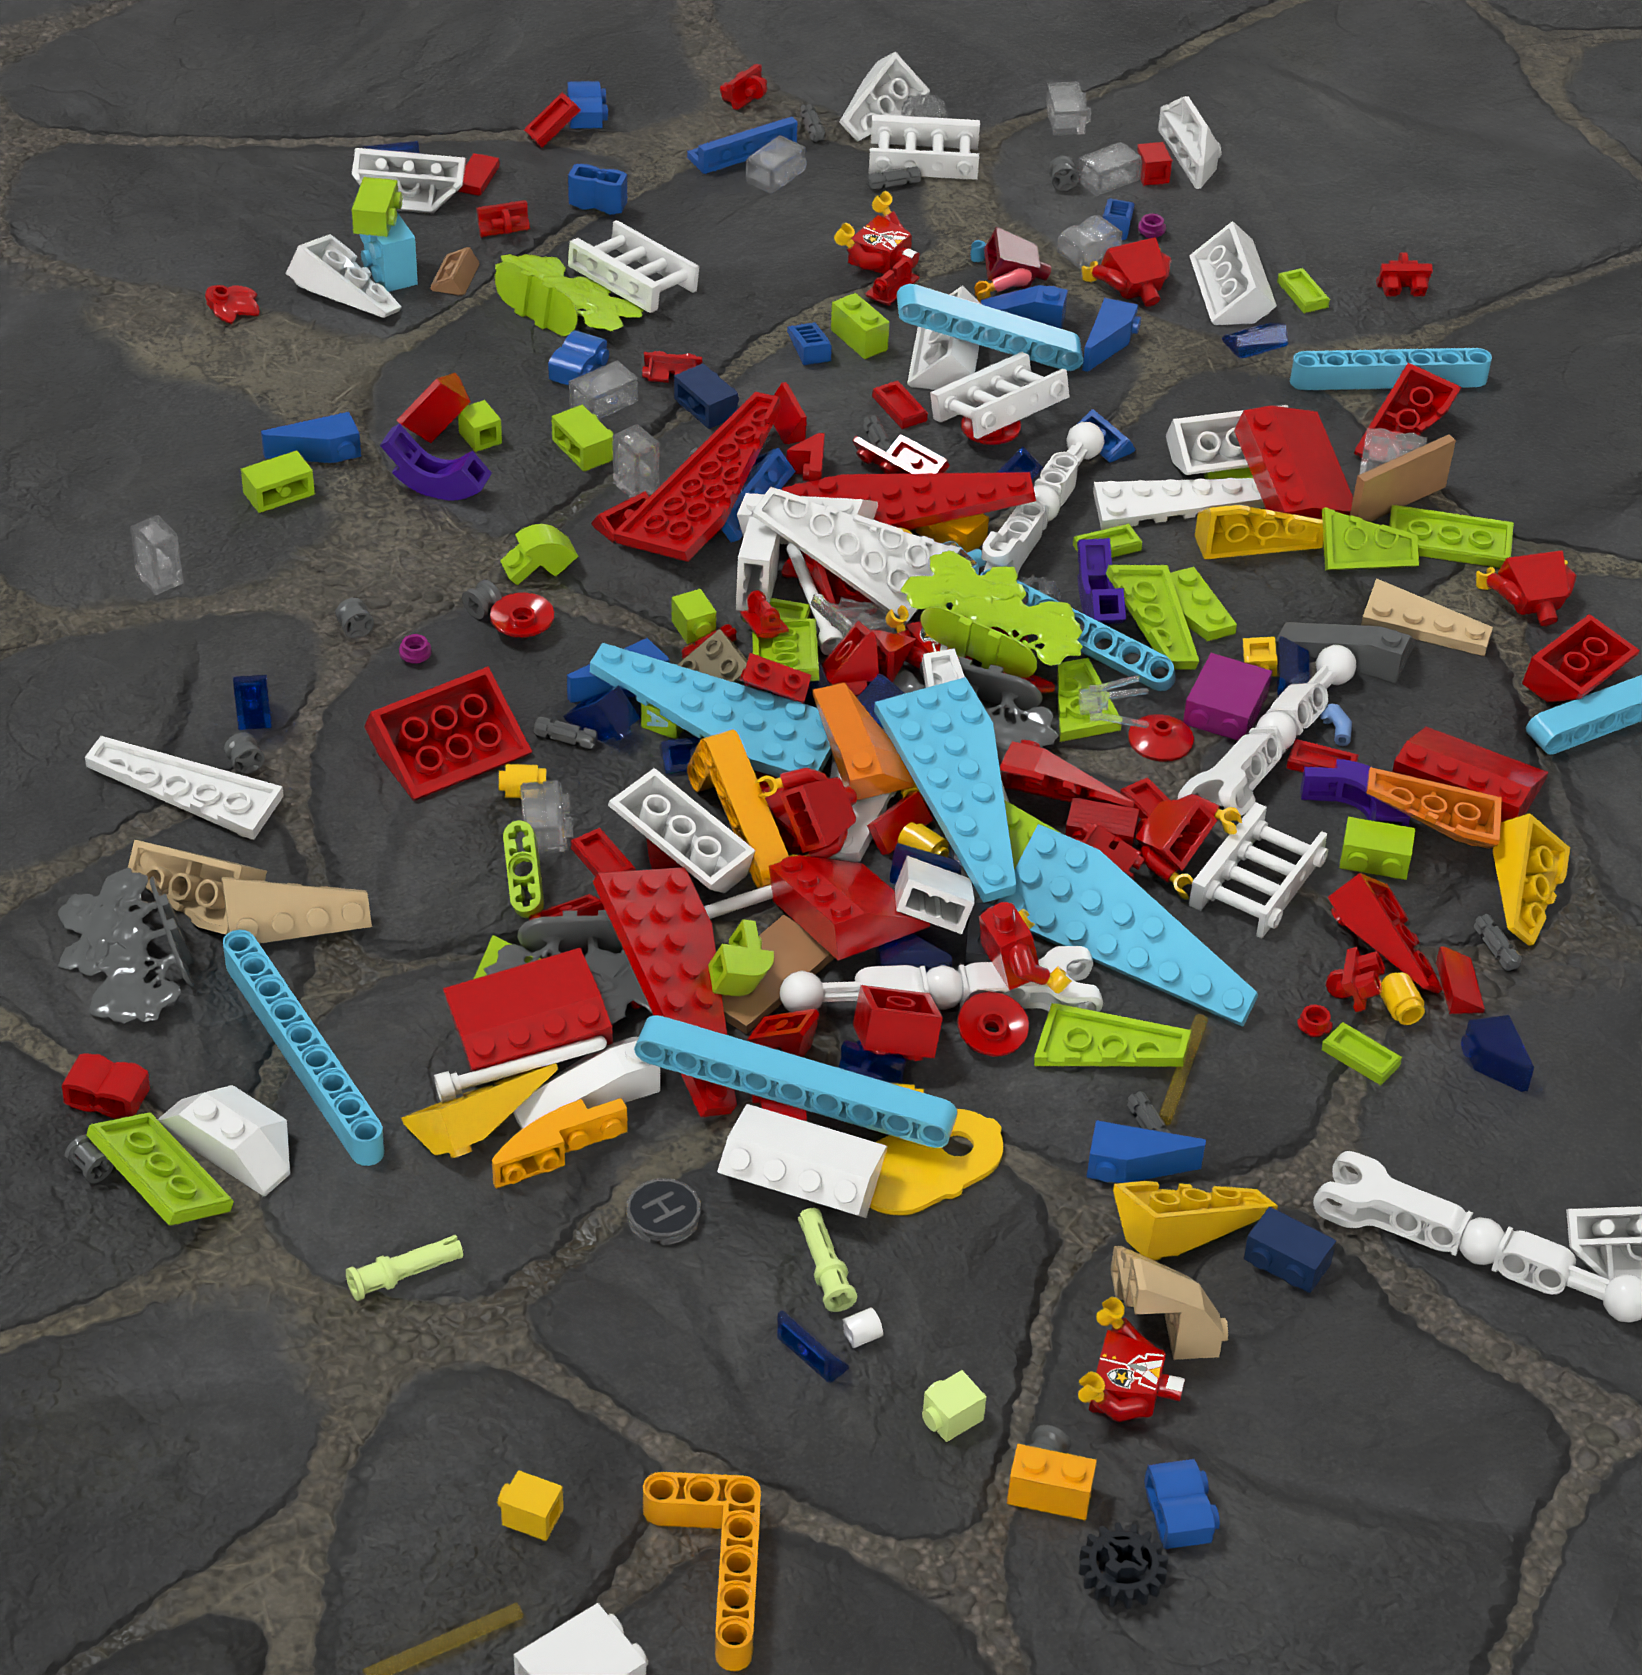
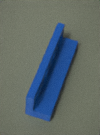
[687,117,798,174]
[721,447,795,543]

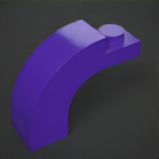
[380,423,492,500]
[1077,538,1126,624]
[1300,759,1410,827]

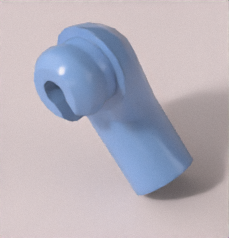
[1320,703,1352,746]

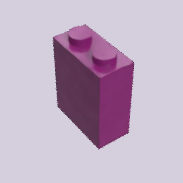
[1183,653,1272,741]

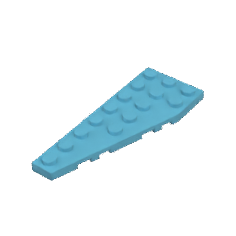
[590,643,832,778]
[874,677,1016,903]
[997,824,1258,1027]

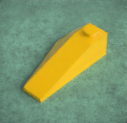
[1195,505,1324,560]
[1493,813,1570,946]
[401,1063,558,1158]
[1113,1181,1278,1260]

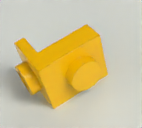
[1243,637,1278,676]

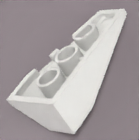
[839,52,930,142]
[286,234,401,318]
[513,1037,660,1129]

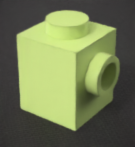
[922,1370,986,1442]

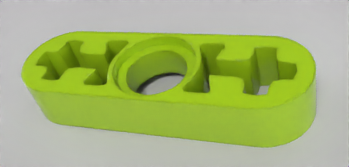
[503,820,544,918]

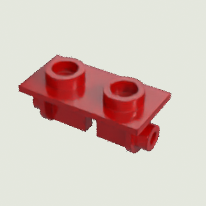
[865,257,920,306]
[642,351,703,383]
[740,590,789,638]
[739,653,812,703]
[1075,822,1145,880]

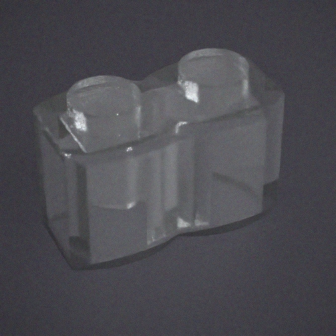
[1057,215,1122,269]

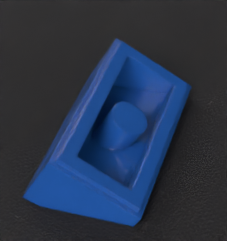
[1076,409,1136,463]

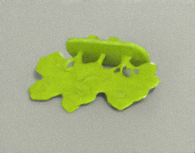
[495,254,644,336]
[900,551,1083,678]

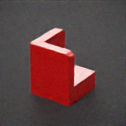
[1137,142,1172,186]

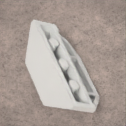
[1158,96,1221,189]
[352,148,466,214]
[157,1085,290,1197]
[1566,1206,1642,1280]

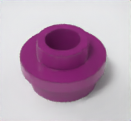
[1138,214,1166,238]
[399,634,432,664]

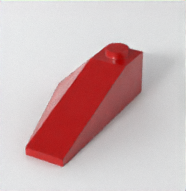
[1354,363,1461,466]
[1000,740,1135,808]
[1328,873,1443,994]

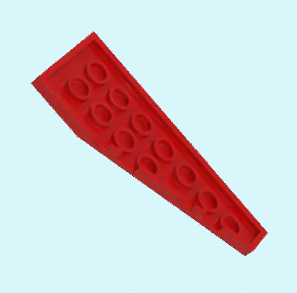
[613,392,782,562]
[782,472,1036,553]
[593,867,737,1117]

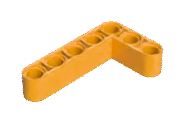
[687,729,789,888]
[643,1472,761,1671]

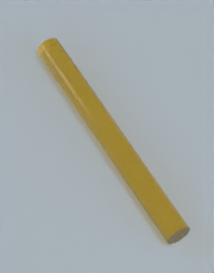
[1159,1014,1208,1126]
[362,1602,523,1675]

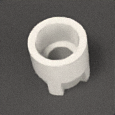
[843,1308,883,1348]

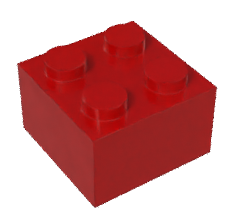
[853,985,943,1061]

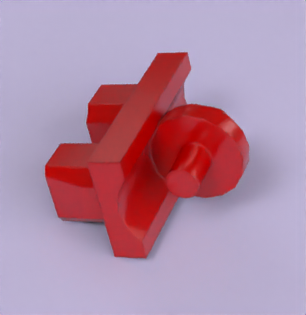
[720,64,767,110]
[476,200,530,237]
[1376,252,1433,297]
[1326,947,1385,1012]

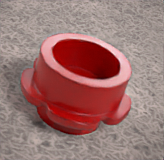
[1297,1005,1333,1037]

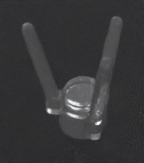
[1079,676,1149,728]

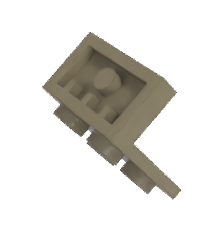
[678,629,762,691]

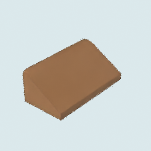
[430,247,480,295]

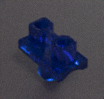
[838,1040,906,1084]

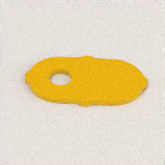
[870,1109,1003,1215]

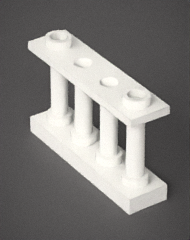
[869,114,980,180]
[568,220,699,313]
[930,352,1069,439]
[1189,802,1328,939]

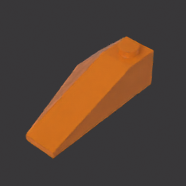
[813,683,914,800]
[1366,767,1502,849]

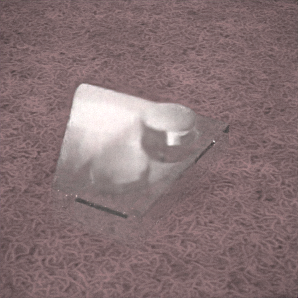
[810,594,895,637]

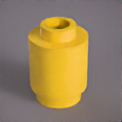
[499,764,546,798]
[898,822,949,866]
[1380,973,1425,1025]

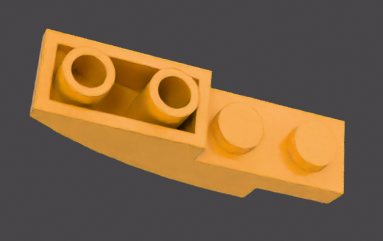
[492,1098,627,1189]

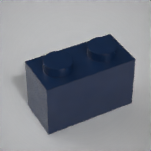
[674,363,739,429]
[1244,1206,1336,1293]

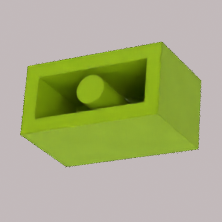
[352,177,403,237]
[831,293,889,359]
[552,404,616,472]
[241,450,315,513]
[1339,817,1415,880]

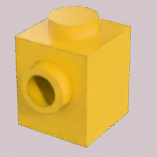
[497,1470,564,1541]

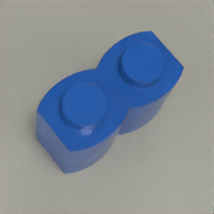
[567,81,608,128]
[568,164,627,215]
[548,330,609,389]
[1144,1459,1220,1549]

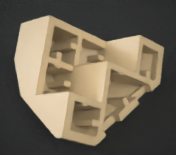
[1111,1246,1228,1360]

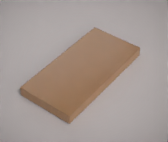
[1350,435,1456,522]
[722,915,835,1034]

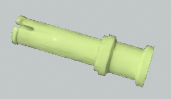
[798,1208,857,1312]
[345,1235,463,1301]

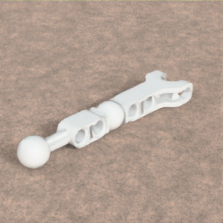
[981,422,1105,575]
[1178,645,1357,816]
[780,946,1103,1012]
[1313,1151,1642,1323]

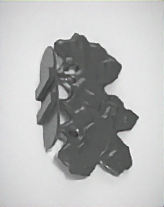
[875,657,1059,767]
[57,868,195,1023]
[484,910,652,1024]

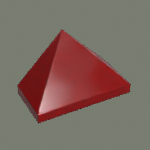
[871,630,916,682]

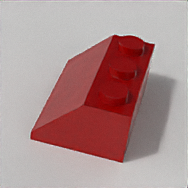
[1522,614,1640,702]

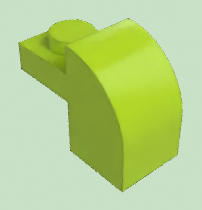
[500,524,579,585]
[708,919,774,996]

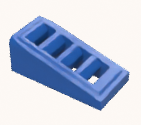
[1100,198,1135,240]
[787,323,832,365]

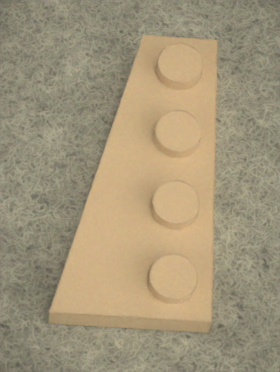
[1361,578,1493,656]
[221,877,372,944]

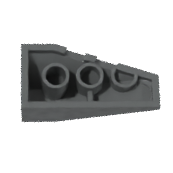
[1275,622,1416,683]

